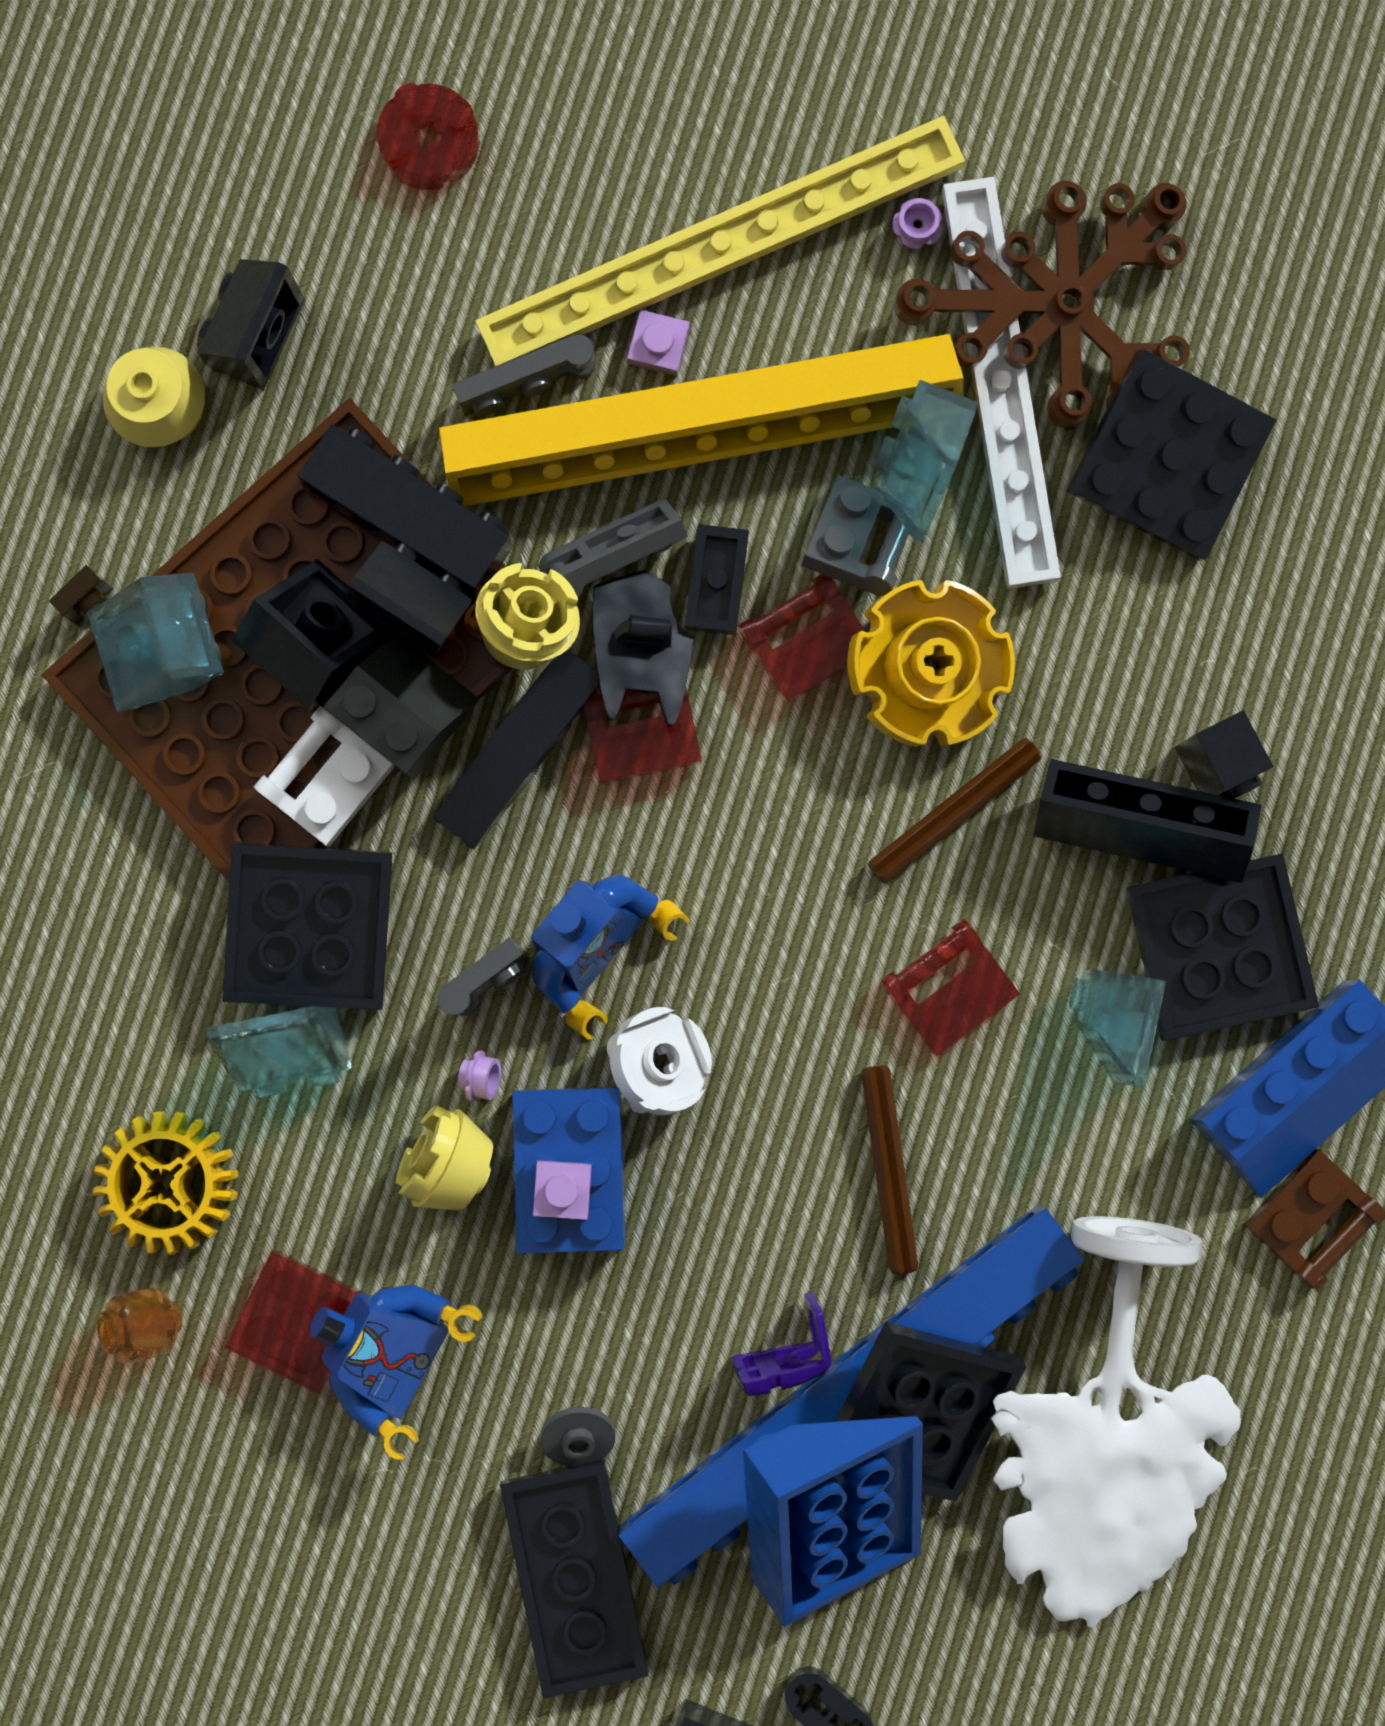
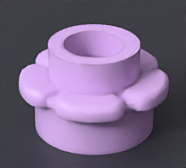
[892,198,942,249]
[458,1051,501,1102]

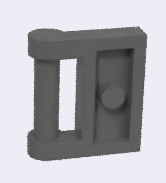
[801,475,924,596]
[437,937,530,1016]

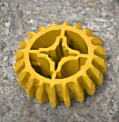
[93,1111,239,1255]

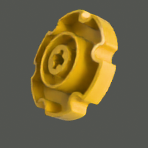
[847,580,1015,747]

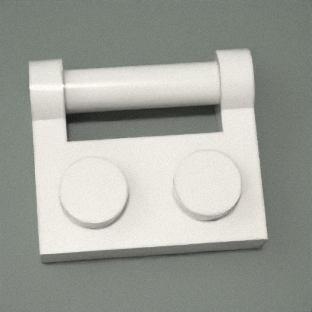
[254,706,395,847]

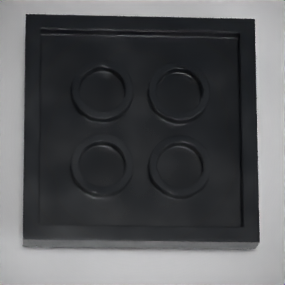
[1066,348,1277,561]
[222,842,393,1010]
[1126,853,1319,1041]
[835,1322,1026,1501]

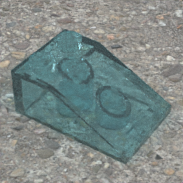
[205,1006,351,1099]

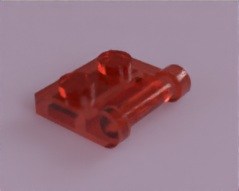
[738,574,876,704]
[584,688,702,784]
[880,919,1020,1057]

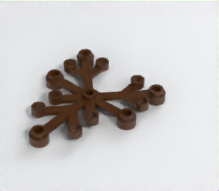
[893,181,1190,429]

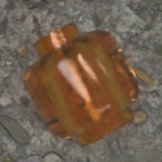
[97,1288,182,1363]

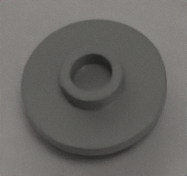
[540,1407,615,1466]

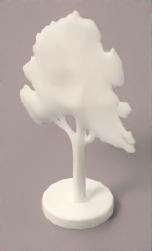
[991,1216,1241,1628]

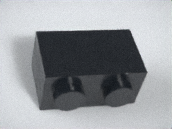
[1175,710,1274,799]

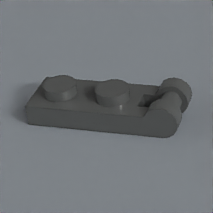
[452,334,596,417]
[539,498,688,598]

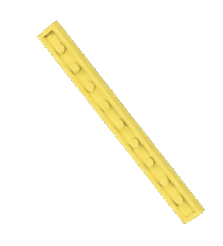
[475,116,965,367]

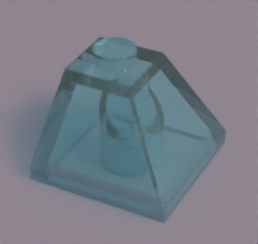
[1069,969,1166,1088]

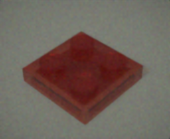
[224,1249,366,1394]

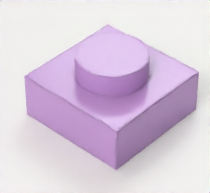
[627,310,690,376]
[533,1160,592,1220]

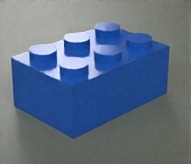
[512,1087,626,1253]

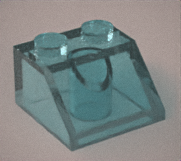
[874,380,979,542]
[87,573,224,712]

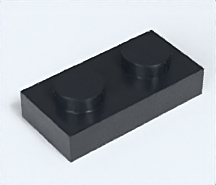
[685,524,749,635]

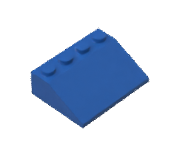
[743,1416,923,1627]

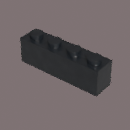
[297,424,512,599]
[1033,759,1262,883]

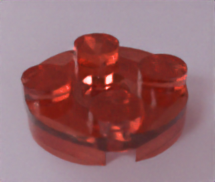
[376,83,480,190]

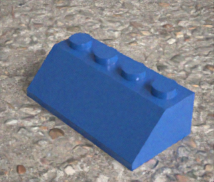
[1188,979,1385,1198]

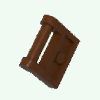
[1244,1149,1385,1292]

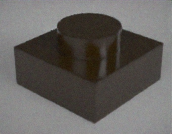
[49,565,113,625]

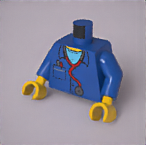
[531,874,690,1040]
[310,1284,482,1460]

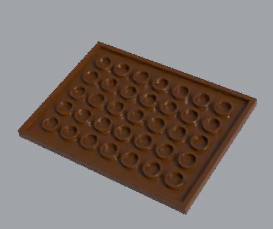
[41,398,513,882]

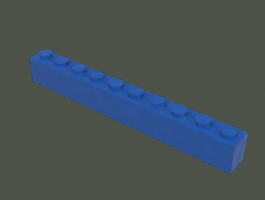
[618,1204,1085,1588]

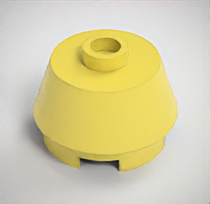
[103,347,205,447]
[476,563,580,670]
[395,1105,493,1211]

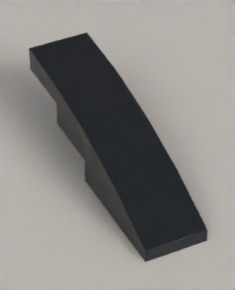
[433,649,599,850]

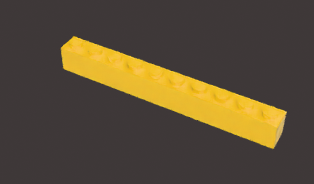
[439,334,963,507]

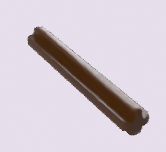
[868,738,1042,883]
[861,1065,918,1274]

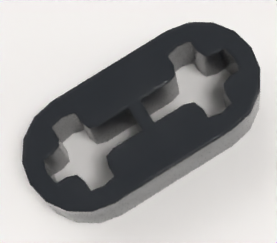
[784,1666,873,1726]

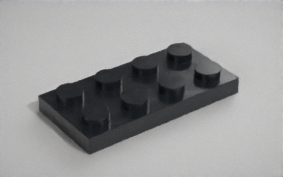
[500,1459,649,1699]

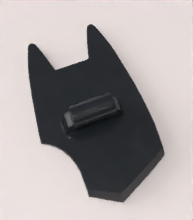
[592,570,694,727]

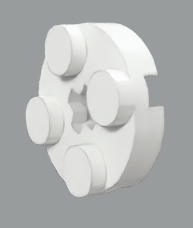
[607,1007,712,1115]

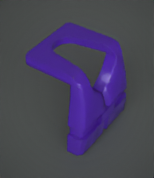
[732,1292,832,1396]

